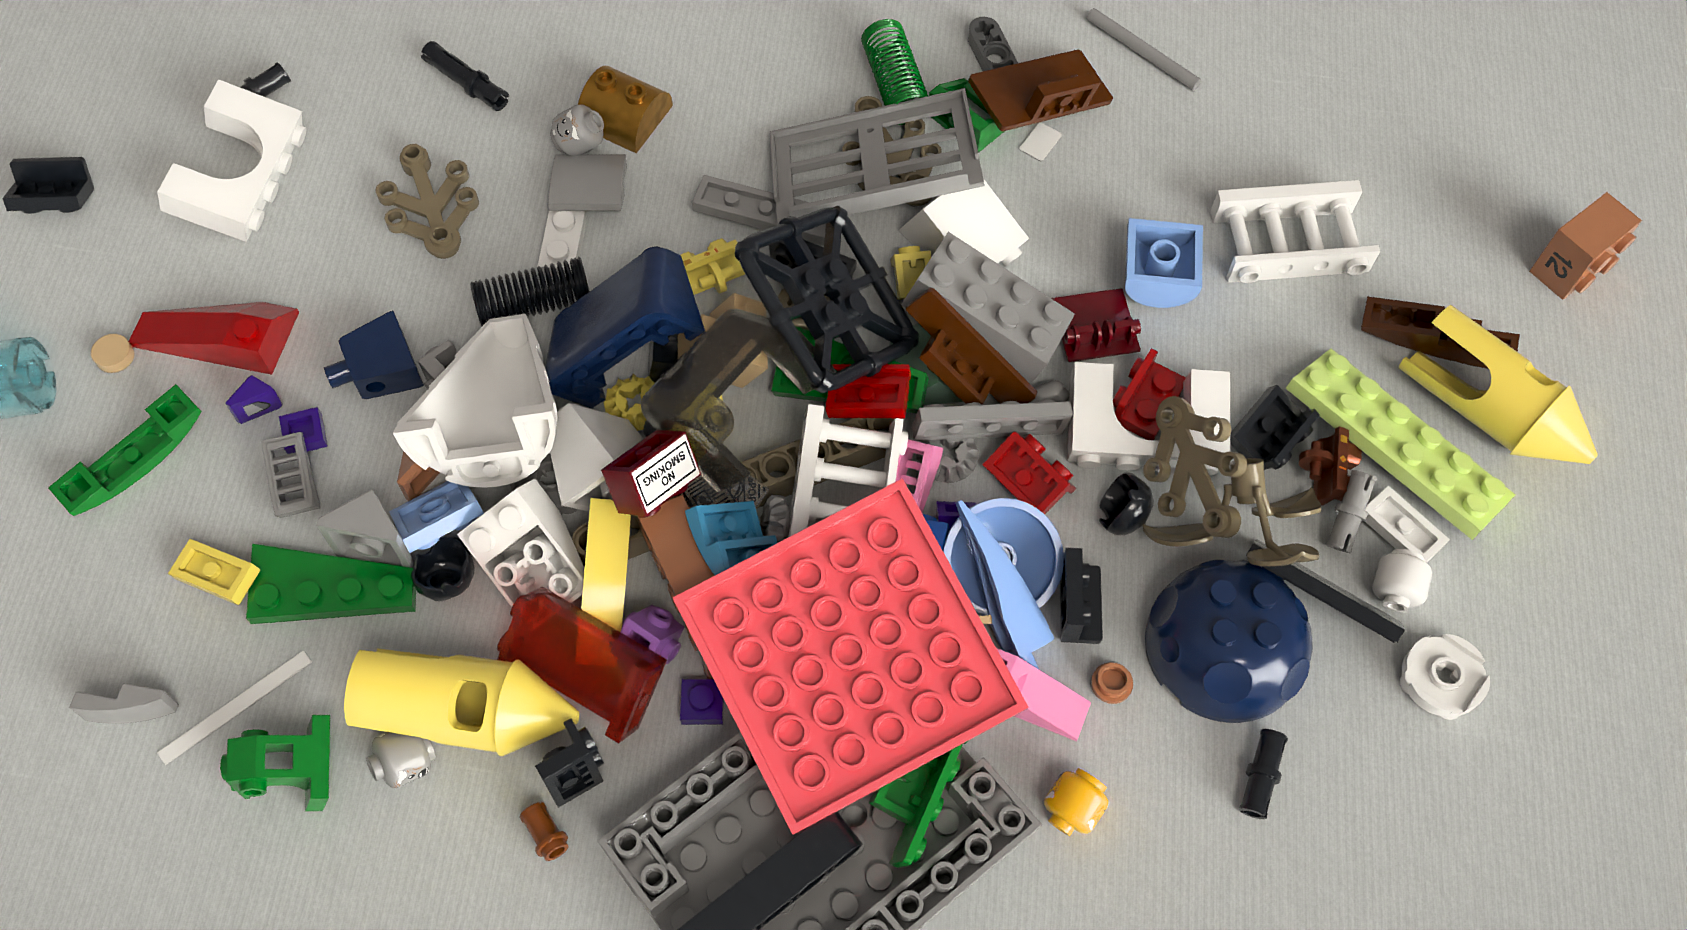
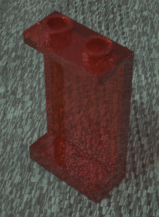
[497,586,667,744]

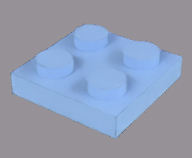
[389,481,484,553]

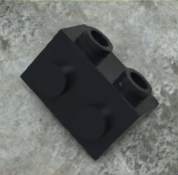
[2,157,94,214]
[1230,385,1320,470]

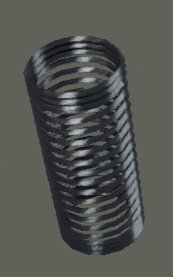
[470,256,590,326]

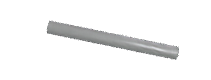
[1086,8,1201,91]

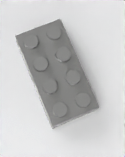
[901,231,1075,384]

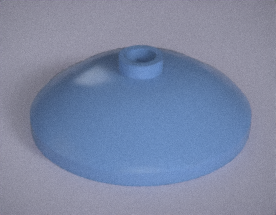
[943,498,1064,616]

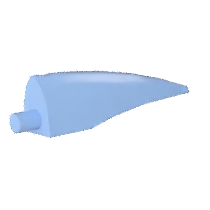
[955,500,1054,669]

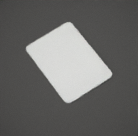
[1019,122,1062,161]

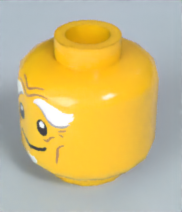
[1044,768,1109,836]

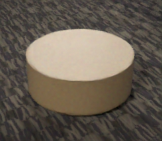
[91,334,134,373]

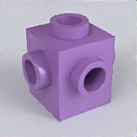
[612,604,685,674]

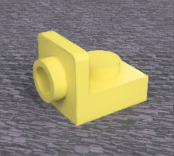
[890,246,931,300]

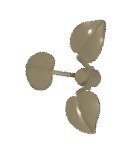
[1143,458,1321,567]

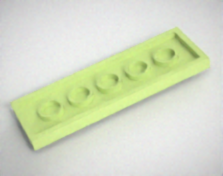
[1285,349,1516,540]

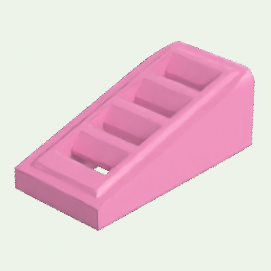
[895,439,944,513]

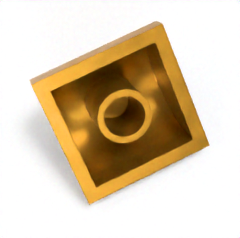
[578,65,673,154]

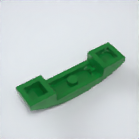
[48,384,202,516]

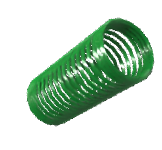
[861,19,928,125]

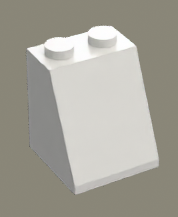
[899,180,1029,266]
[550,403,644,512]

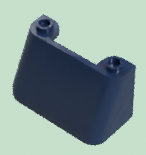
[545,246,705,409]

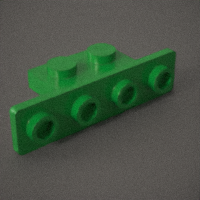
[868,741,968,868]

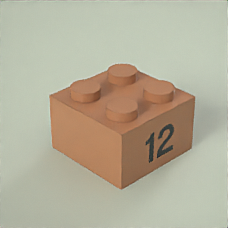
[1529,192,1642,300]

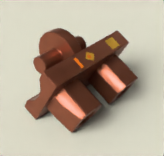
[1298,426,1362,506]

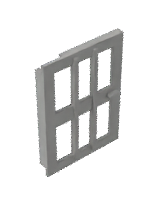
[770,88,985,225]

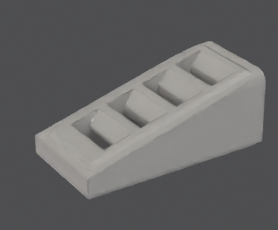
[261,432,320,518]

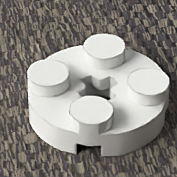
[1400,634,1490,720]

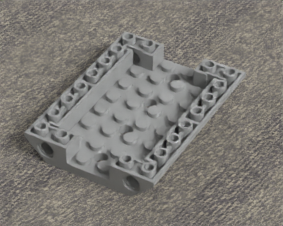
[598,732,1042,930]

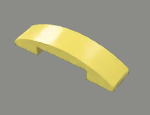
[576,498,631,666]

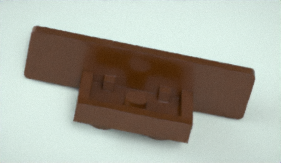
[906,287,1038,405]

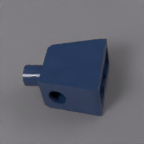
[323,311,424,399]

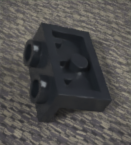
[1060,548,1103,644]
[535,718,604,808]

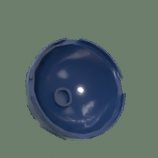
[1145,560,1313,723]

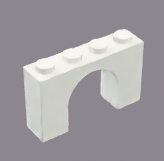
[157,79,307,242]
[1067,362,1230,476]

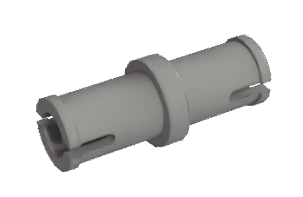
[1326,470,1377,553]

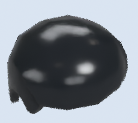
[1099,472,1154,536]
[411,537,475,601]

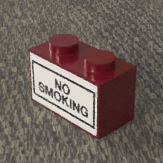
[601,430,701,518]

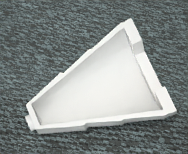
[393,314,558,488]

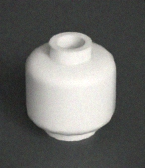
[1372,549,1432,612]

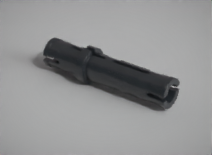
[421,41,509,111]

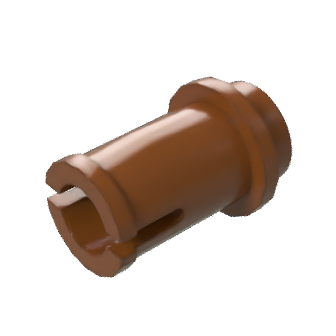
[519,802,569,861]

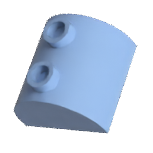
[1125,218,1203,308]

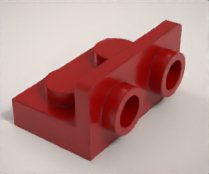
[1113,348,1186,440]
[982,431,1077,514]

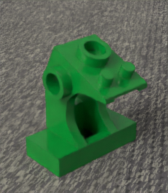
[220,715,330,812]

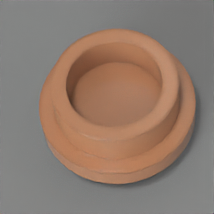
[1091,662,1133,704]

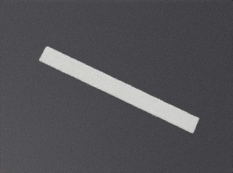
[157,650,312,765]

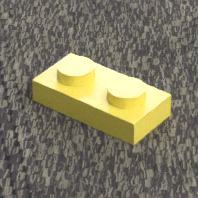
[168,539,260,605]

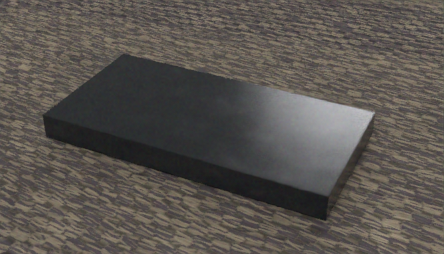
[1246,539,1405,643]

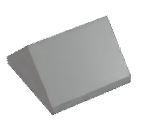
[316,489,414,568]

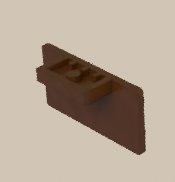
[968,49,1113,131]

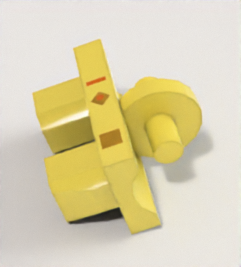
[681,238,745,295]

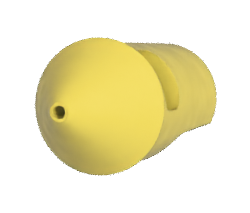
[1399,305,1598,464]
[344,648,579,756]

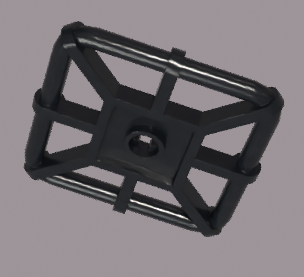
[735,206,919,393]

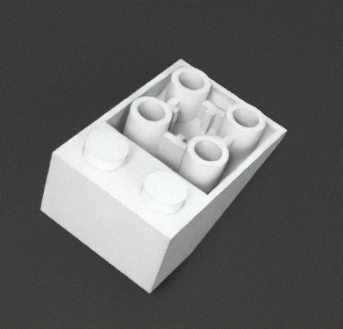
[457,479,584,632]

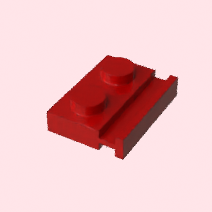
[825,364,911,419]

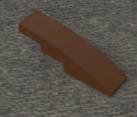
[1361,296,1520,369]

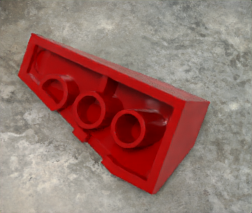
[128,302,299,375]

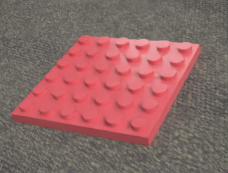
[673,478,1029,835]

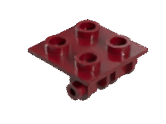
[1051,288,1141,362]

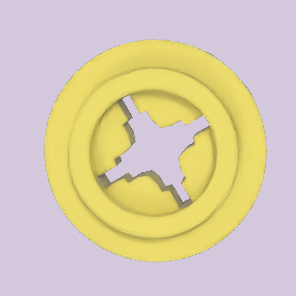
[603,374,664,431]

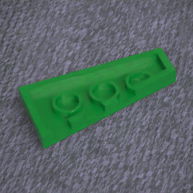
[246,544,416,624]

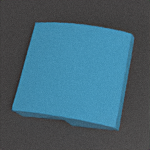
[685,501,777,575]

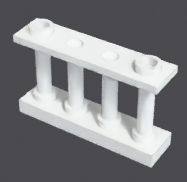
[1210,180,1380,283]
[788,404,908,537]

